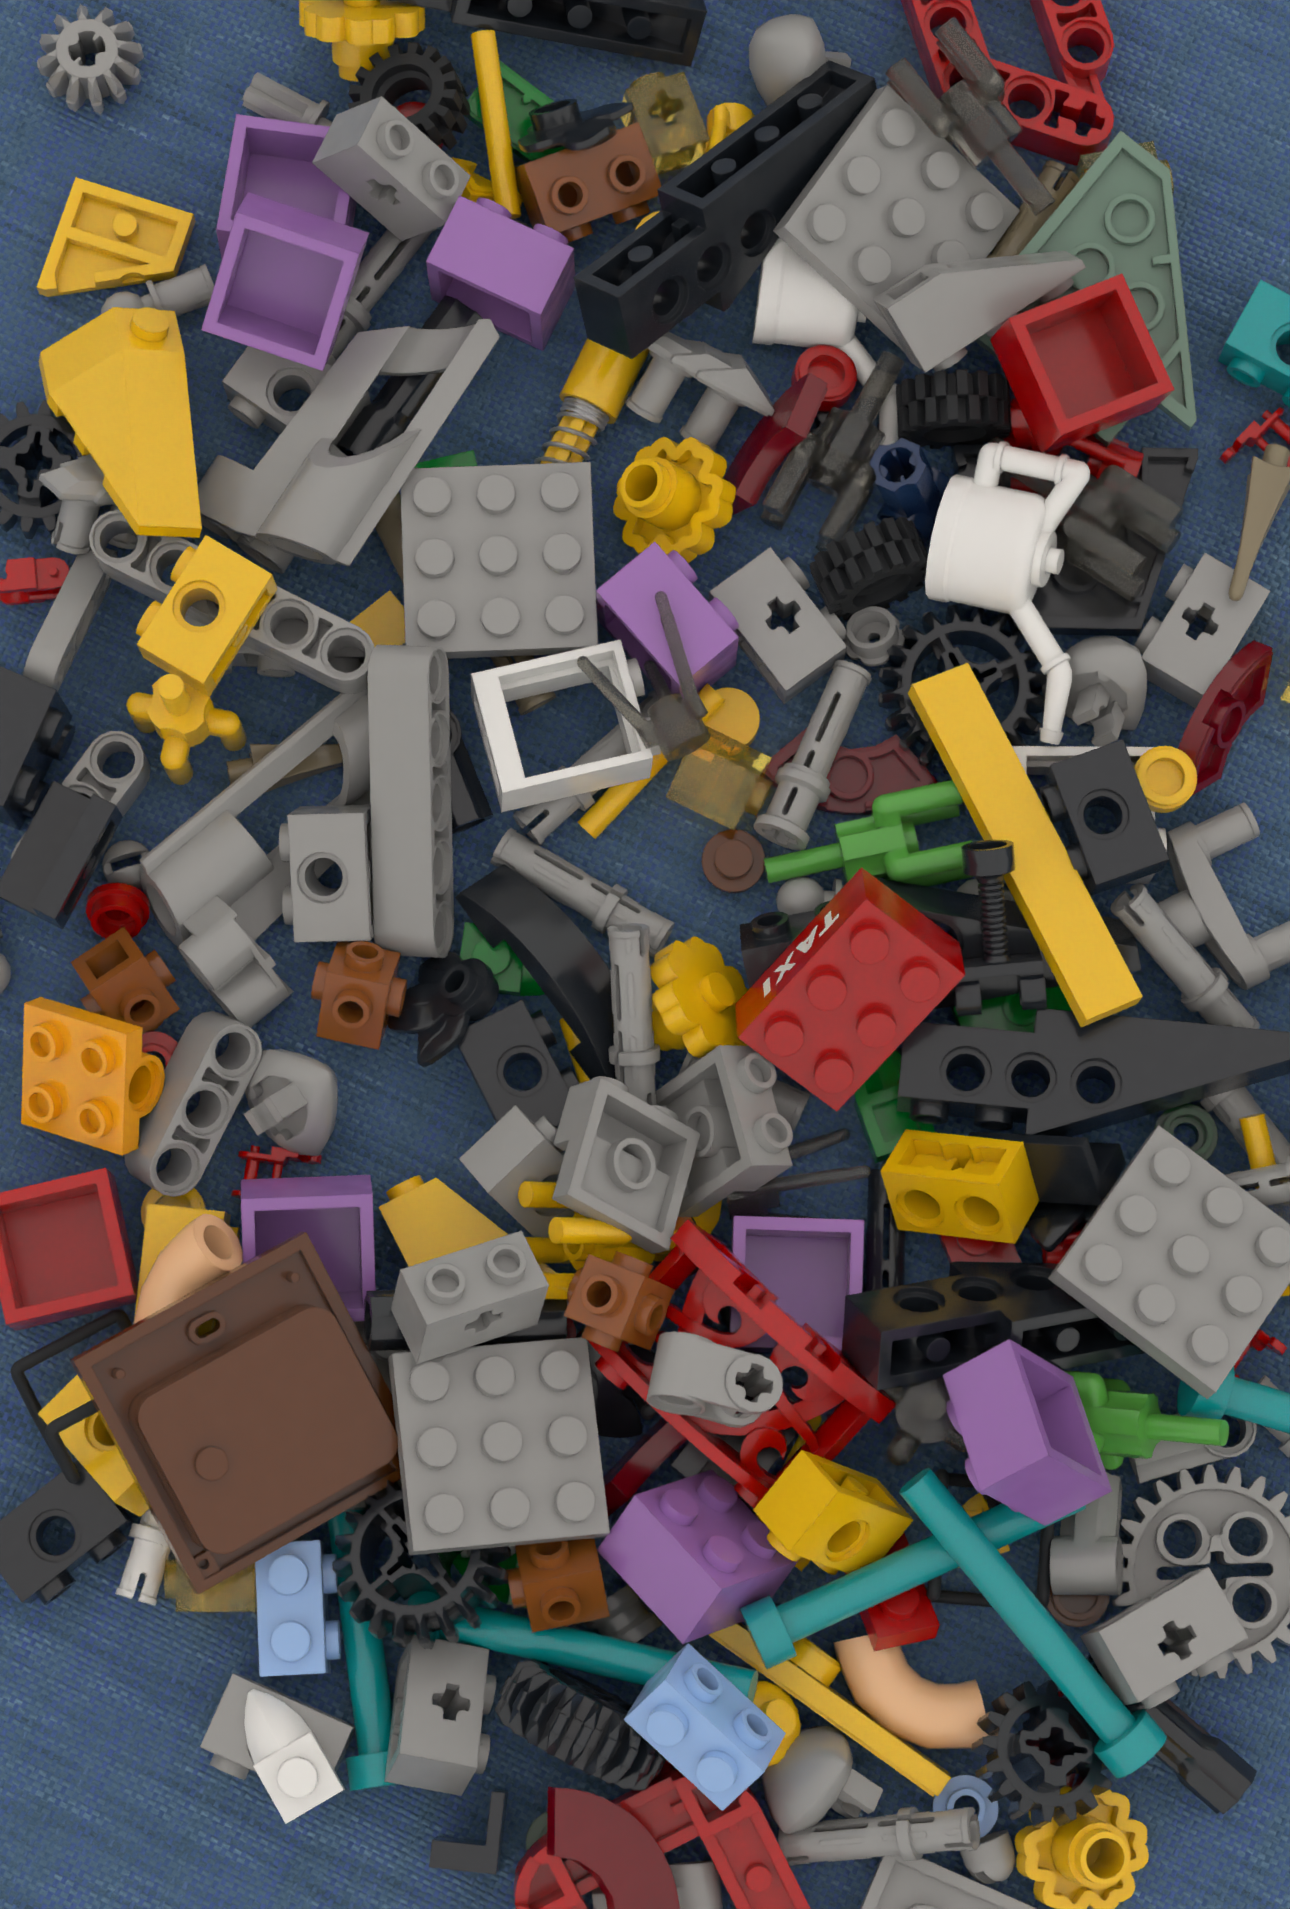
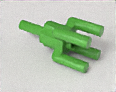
[763,780,974,887]
[1063,1370,1229,1470]

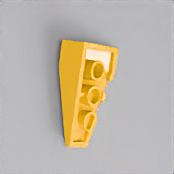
[38,307,202,538]

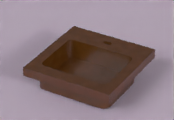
[70,1232,401,1595]

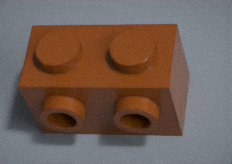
[515,122,662,243]

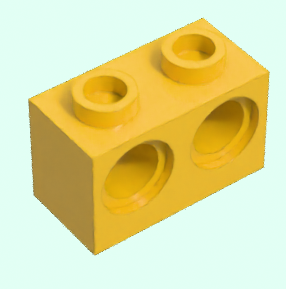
[880,1129,1039,1244]

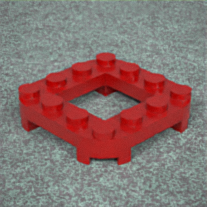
[514,1769,811,1909]

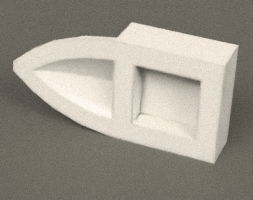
[244,1689,345,1824]

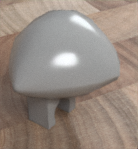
[749,14,851,106]
[1042,636,1147,747]
[244,1049,338,1156]
[762,1725,884,1834]

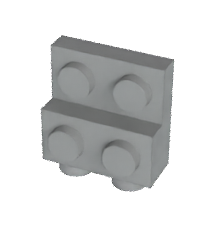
[656,1045,793,1217]
[552,1076,700,1254]

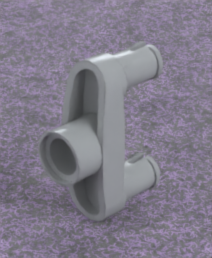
[1157,802,1290,990]

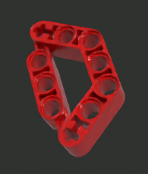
[901,0,1114,166]

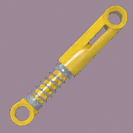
[534,211,660,464]

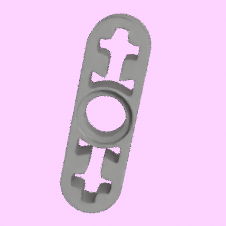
[23,548,117,692]

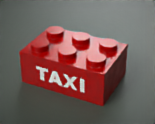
[735,867,965,1112]

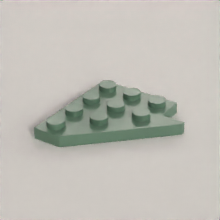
[975,131,1197,447]

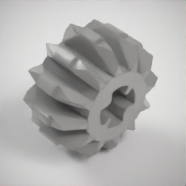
[37,4,144,115]

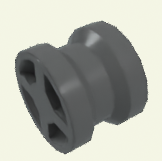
[584,1584,664,1643]

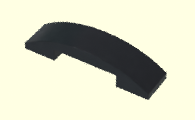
[455,864,656,1080]

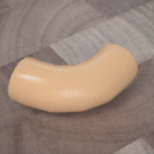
[133,1214,243,1337]
[833,1635,989,1749]

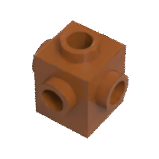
[70,927,180,1034]
[311,941,408,1050]
[564,1251,675,1352]
[506,1538,610,1633]

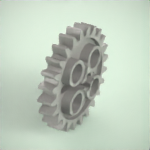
[1112,1465,1290,1679]

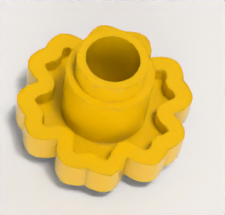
[299,0,425,82]
[613,437,736,563]
[650,936,748,1058]
[1015,1786,1149,1909]

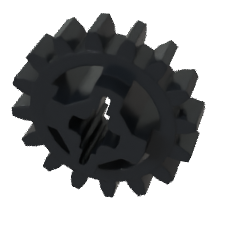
[0,400,85,539]
[972,1680,1112,1828]

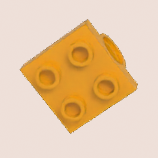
[21,997,165,1156]

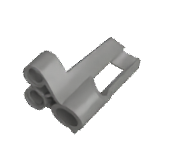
[198,319,500,574]
[140,688,371,1028]

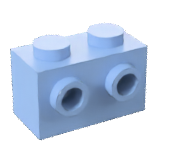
[255,1540,341,1677]
[624,1643,786,1811]

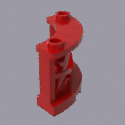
[587,1219,897,1508]

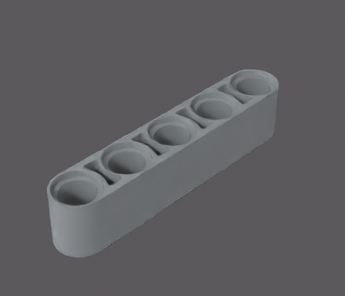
[89,510,374,695]
[367,645,454,958]

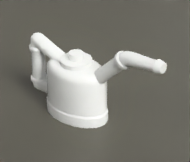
[752,237,899,445]
[925,441,1090,745]

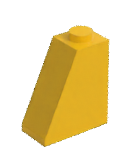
[379,1175,557,1273]

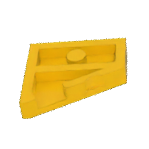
[36,177,196,297]

